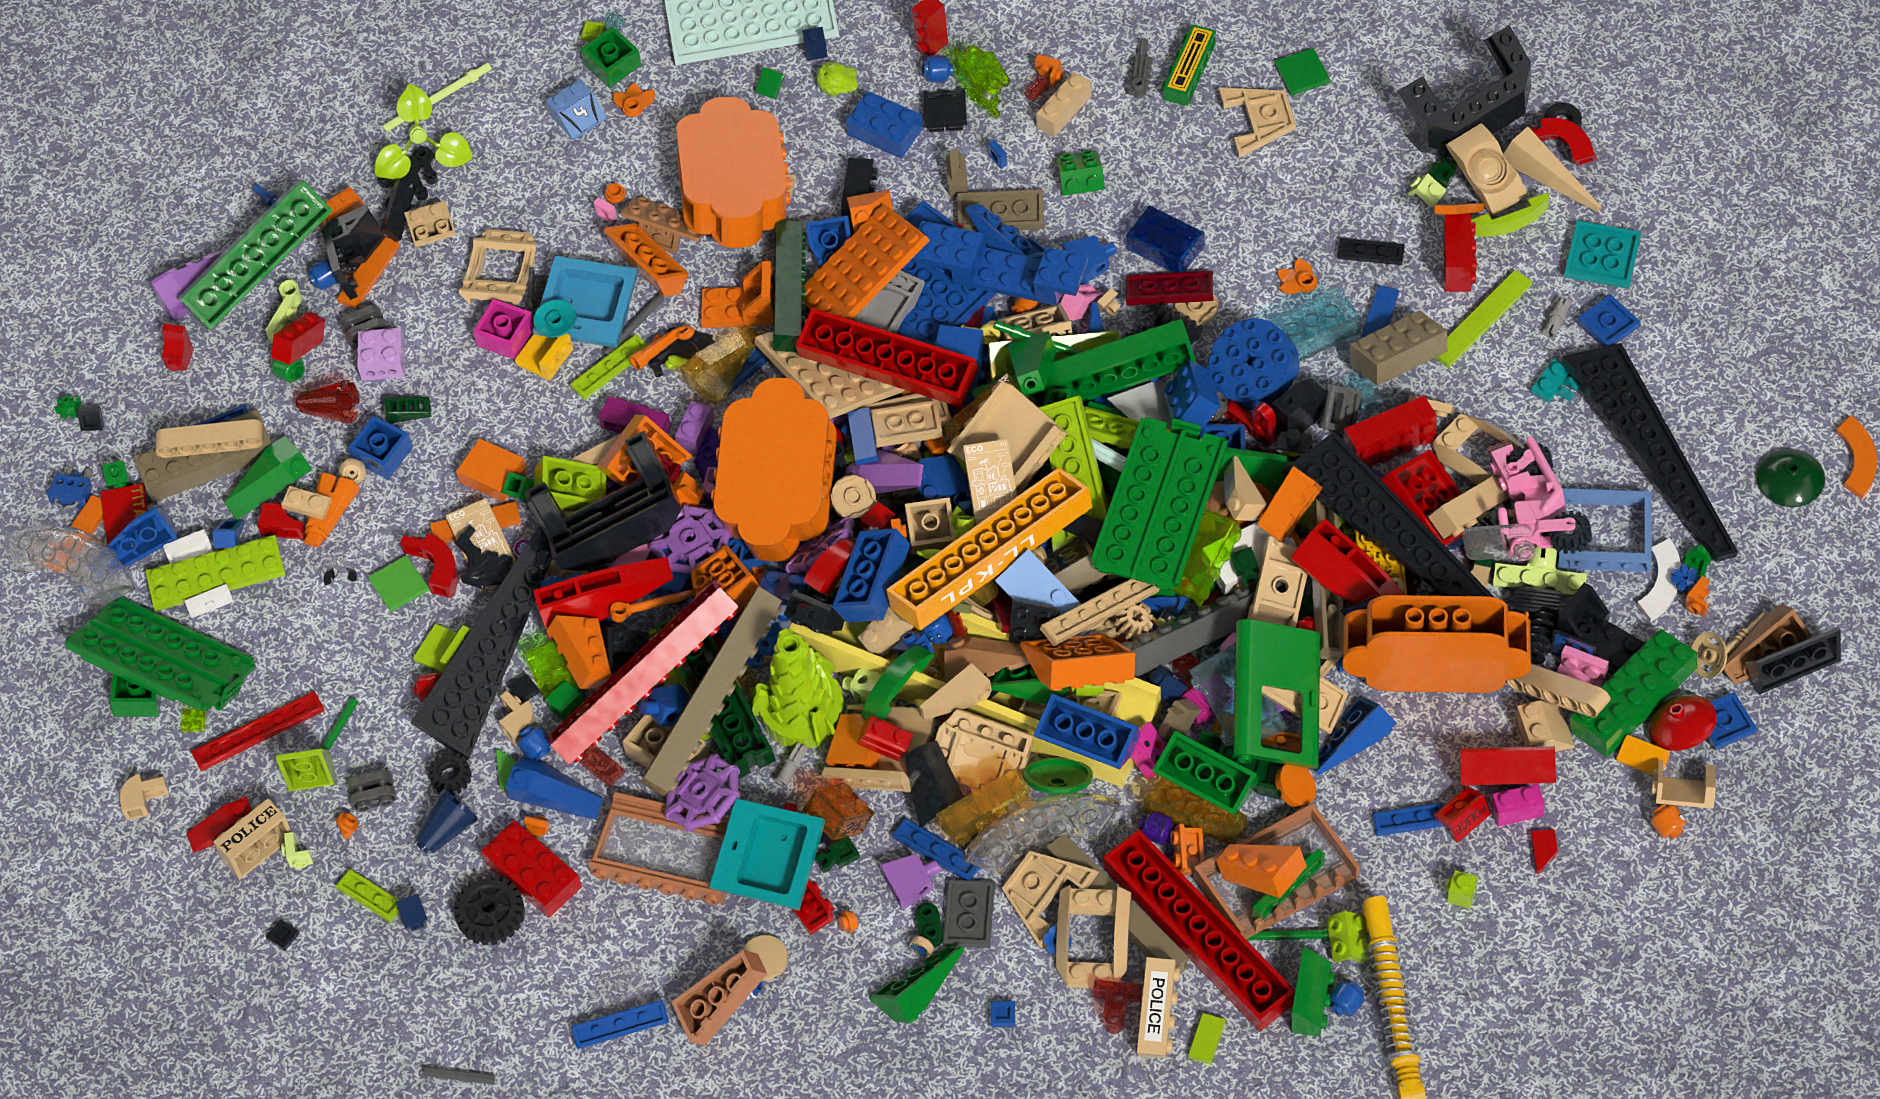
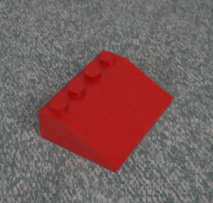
[1381,449,1480,547]

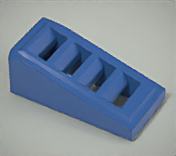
[1088,302,1104,333]
[212,520,244,548]

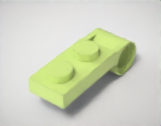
[265,280,302,342]

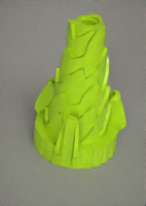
[750,628,845,749]

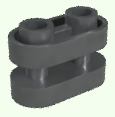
[340,305,389,347]
[347,770,397,813]

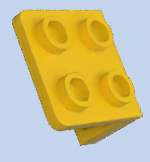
[515,334,573,381]

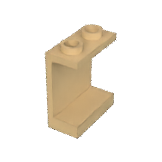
[1652,760,1716,809]

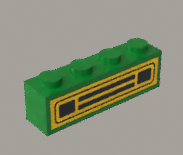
[1161,24,1216,106]

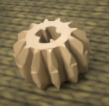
[1114,602,1153,640]

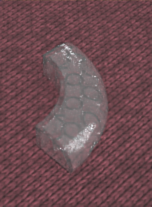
[4,524,135,607]
[962,792,1120,875]

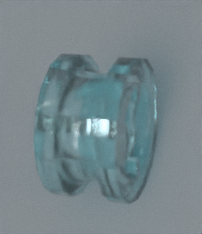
[605,11,626,31]

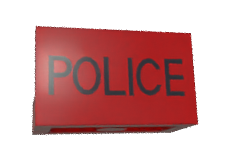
[1435,786,1491,843]

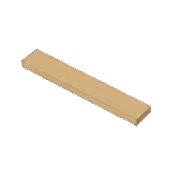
[1040,579,1160,646]

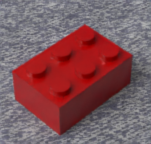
[1443,214,1477,292]

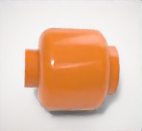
[1651,804,1686,840]

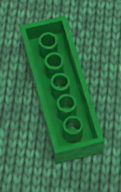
[1570,629,1698,757]

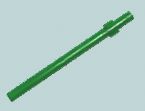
[993,320,1084,356]
[1246,927,1330,941]

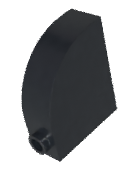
[1272,379,1335,437]

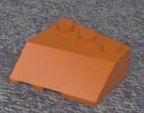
[597,415,693,487]
[691,544,761,620]

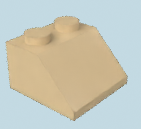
[1516,701,1575,752]

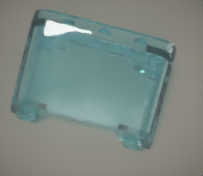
[1189,643,1288,749]

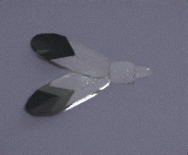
[324,542,358,586]

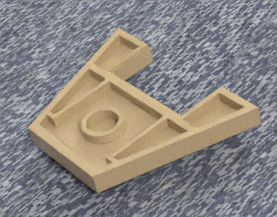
[1219,87,1296,158]
[1002,851,1099,948]

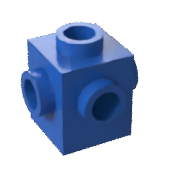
[893,631,935,657]

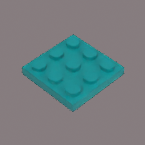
[1564,220,1642,289]

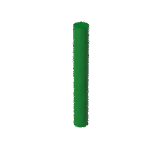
[320,698,358,750]

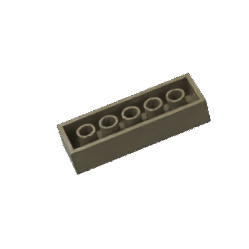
[134,409,272,503]

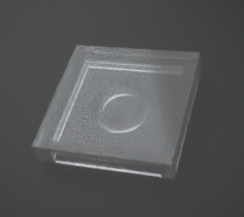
[593,960,654,1015]

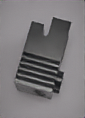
[601,627,650,678]

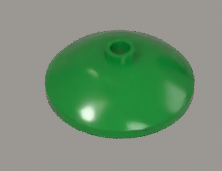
[1023,757,1093,797]

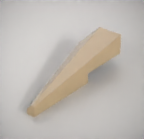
[1503,126,1602,212]

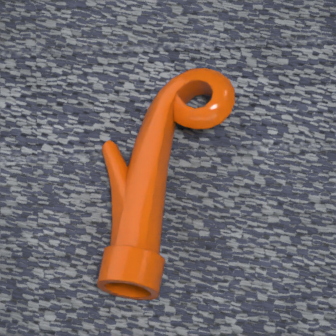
[629,325,695,370]

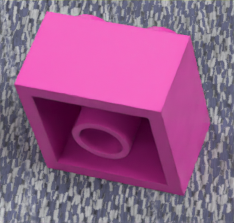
[473,299,534,360]

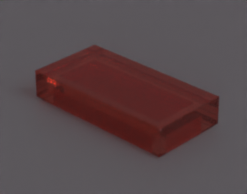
[578,746,626,788]

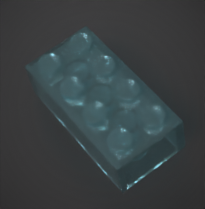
[1267,287,1361,362]

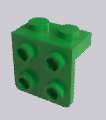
[1056,150,1105,196]

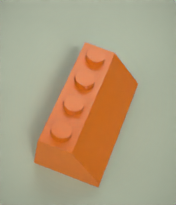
[604,223,689,297]

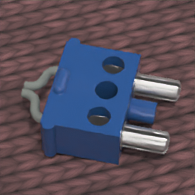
[47,466,93,511]

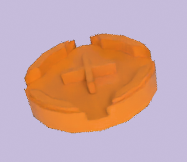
[1275,764,1316,808]

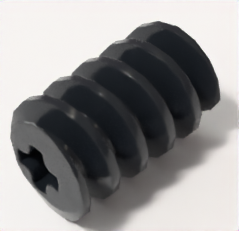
[1154,303,1203,345]
[1530,611,1558,664]

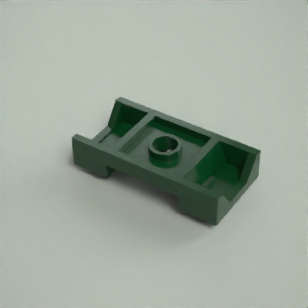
[1199,729,1292,800]

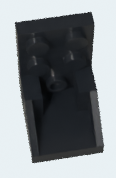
[321,205,385,300]
[1557,582,1645,675]

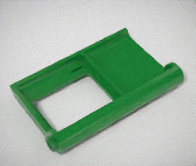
[1233,619,1321,770]

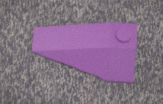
[151,248,226,321]
[844,450,924,494]

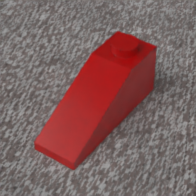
[186,796,253,853]

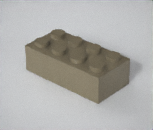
[1350,310,1448,386]

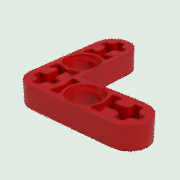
[1224,401,1277,447]

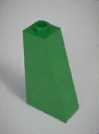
[1007,331,1056,395]

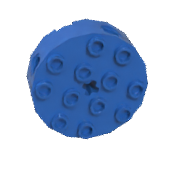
[1208,318,1300,410]

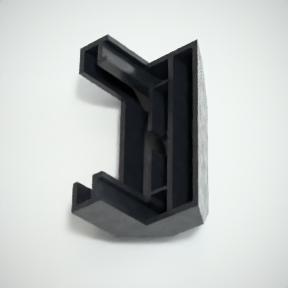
[1398,25,1531,158]
[525,430,682,571]

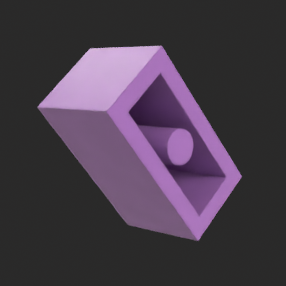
[675,401,714,455]

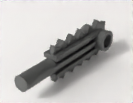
[1127,38,1153,98]

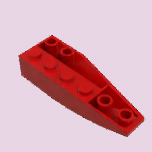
[1290,518,1406,604]
[533,557,674,640]

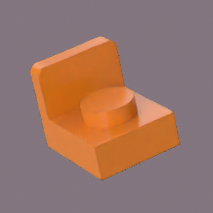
[1035,54,1064,88]
[1685,576,1710,617]

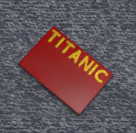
[100,483,148,545]

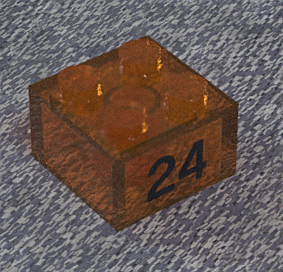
[803,783,874,840]

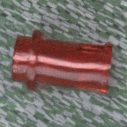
[1024,76,1050,102]
[946,610,968,638]

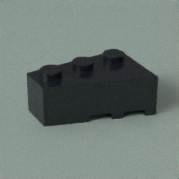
[904,741,967,828]

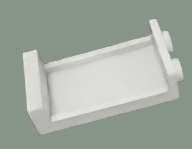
[1201,521,1297,595]
[163,530,234,618]

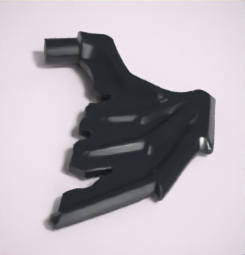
[649,327,728,377]
[455,525,513,590]

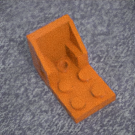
[701,261,774,328]

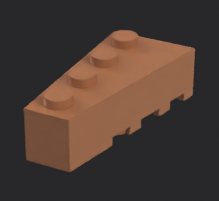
[671,950,767,1045]

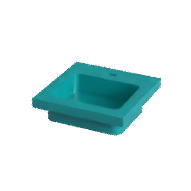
[709,798,826,911]

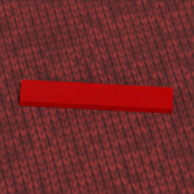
[191,691,325,771]

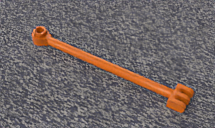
[610,565,767,623]

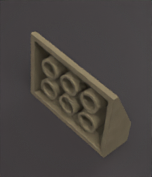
[1045,537,1107,596]

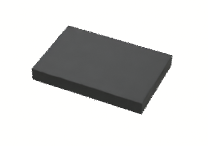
[943,879,995,948]

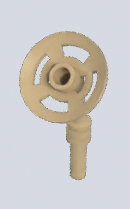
[1691,612,1767,678]

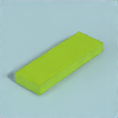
[335,869,399,923]

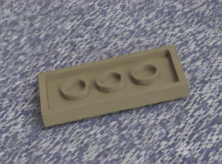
[957,189,1044,232]

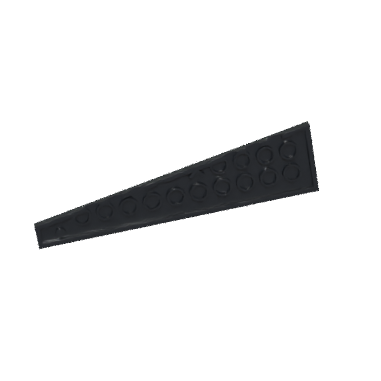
[1560,343,1738,562]
[1283,432,1495,598]
[410,525,553,761]

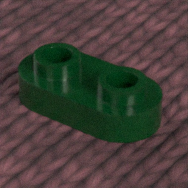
[915,903,943,948]

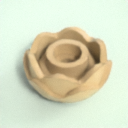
[339,458,366,484]

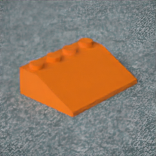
[1021,633,1136,691]

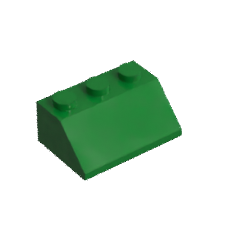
[1292,948,1335,1037]

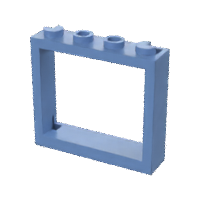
[1558,487,1652,572]

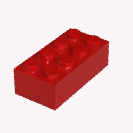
[1344,395,1437,468]
[481,820,582,918]

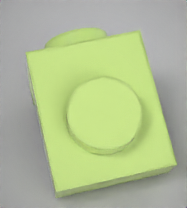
[1407,173,1446,207]
[281,832,313,869]

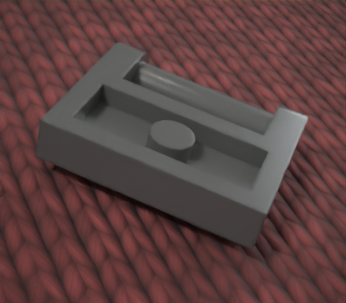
[1318,384,1362,433]

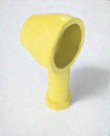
[961,320,1001,345]

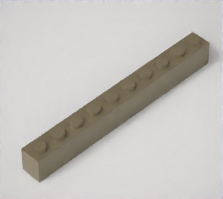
[640,587,782,797]

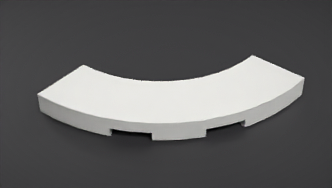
[1637,538,1681,622]

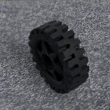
[454,875,525,945]

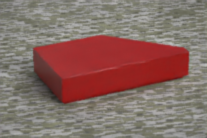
[1531,829,1558,874]

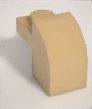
[499,691,536,747]
[120,774,169,820]

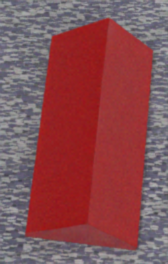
[1459,746,1556,785]

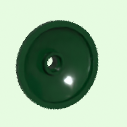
[1756,449,1825,507]

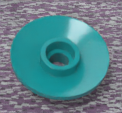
[534,300,577,338]

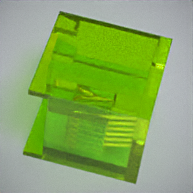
[524,639,577,699]

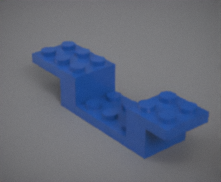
[910,220,1089,306]

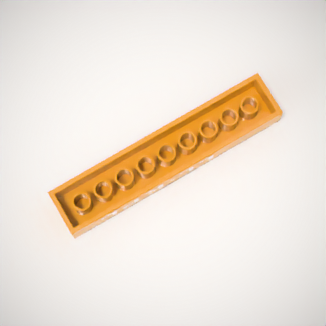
[886,468,1092,630]

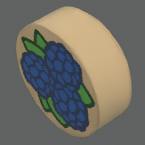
[909,936,934,958]

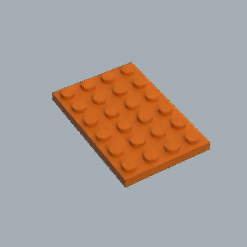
[802,204,930,320]

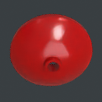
[1647,694,1717,751]

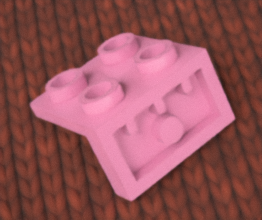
[1557,645,1609,688]

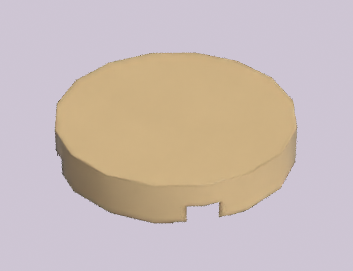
[1175,293,1218,326]
[831,475,876,520]
[743,935,788,981]

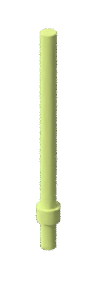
[382,62,492,132]

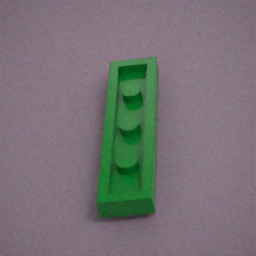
[1252,848,1325,921]

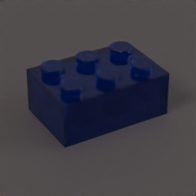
[1126,205,1205,272]

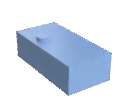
[995,549,1081,636]

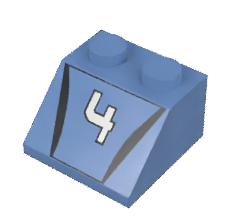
[546,79,607,140]

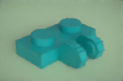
[1530,358,1581,403]

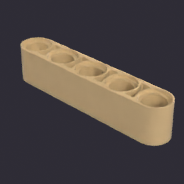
[155,419,263,458]
[1507,664,1610,718]

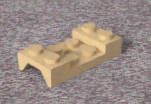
[1247,536,1307,628]

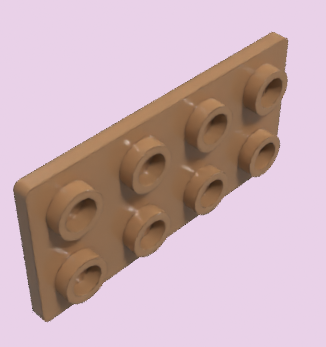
[621,197,706,254]

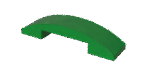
[861,645,935,721]

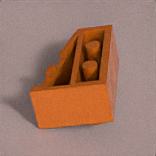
[546,615,611,690]
[1216,844,1307,898]

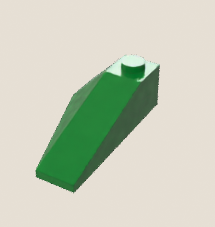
[224,436,313,520]
[869,945,964,1024]

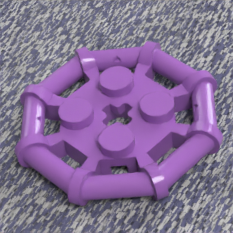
[649,504,732,575]
[785,517,855,574]
[665,754,741,832]

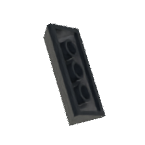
[1745,627,1841,695]

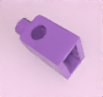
[881,854,941,910]

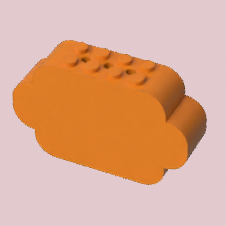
[676,97,790,248]
[711,378,837,561]
[1343,595,1531,693]

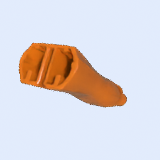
[304,472,360,548]

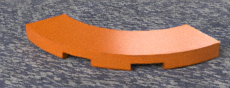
[1836,415,1877,499]

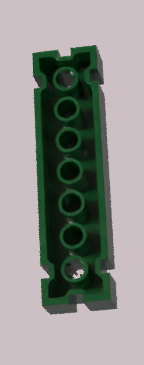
[655,617,776,779]

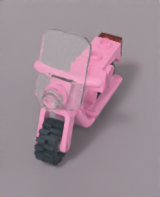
[1463,437,1592,561]

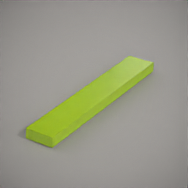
[1434,270,1532,368]

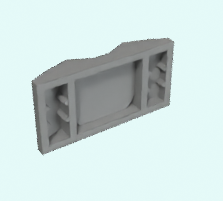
[852,270,925,334]

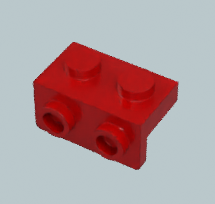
[790,880,834,935]

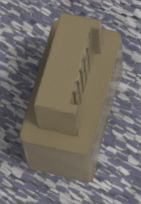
[946,150,968,197]
[1156,698,1201,741]

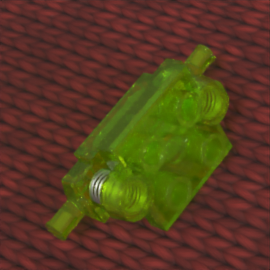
[952,45,1011,118]

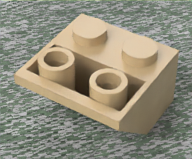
[404,200,456,248]

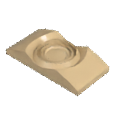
[1446,123,1528,217]

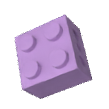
[357,328,405,381]

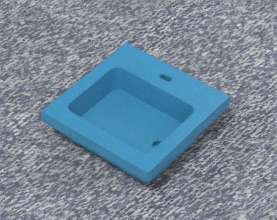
[533,256,639,348]

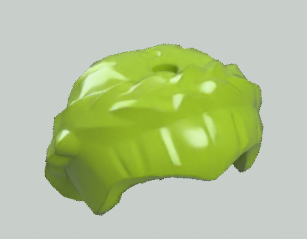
[817,62,858,96]

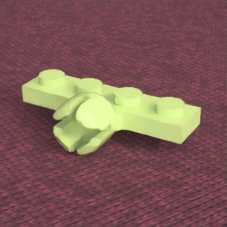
[1493,545,1587,596]

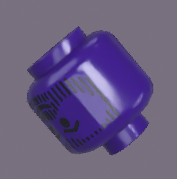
[1139,811,1175,845]

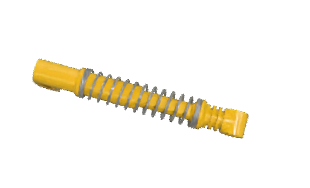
[1362,896,1426,1099]

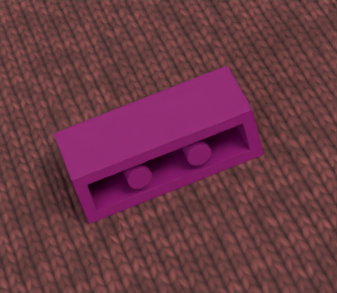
[598,396,671,434]

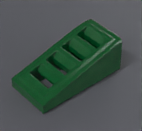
[384,397,432,424]

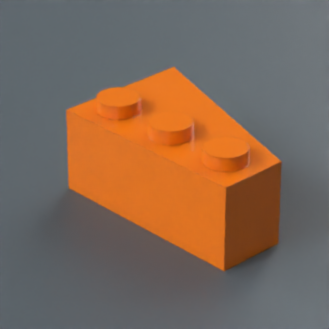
[1257,466,1323,543]

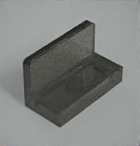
[527,267,549,316]

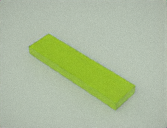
[570,334,648,400]

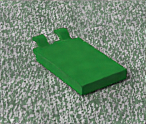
[1216,448,1292,496]

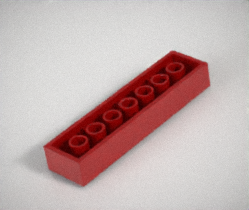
[796,308,978,408]

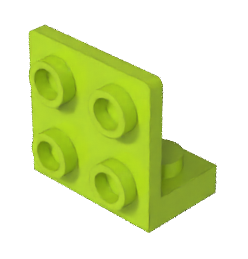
[413,624,471,673]

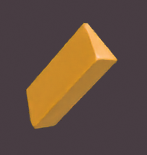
[1616,735,1670,775]

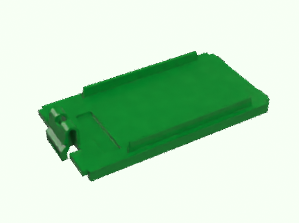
[1091,417,1228,591]
[65,597,256,711]

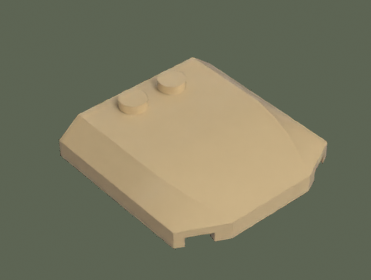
[935,709,1035,824]

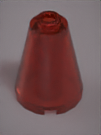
[296,380,359,424]

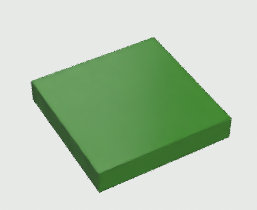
[368,555,429,612]

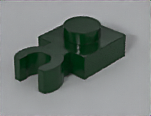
[1429,154,1457,188]
[1230,547,1259,589]
[816,836,860,873]

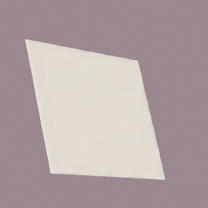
[1107,380,1172,430]

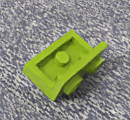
[1327,911,1370,963]

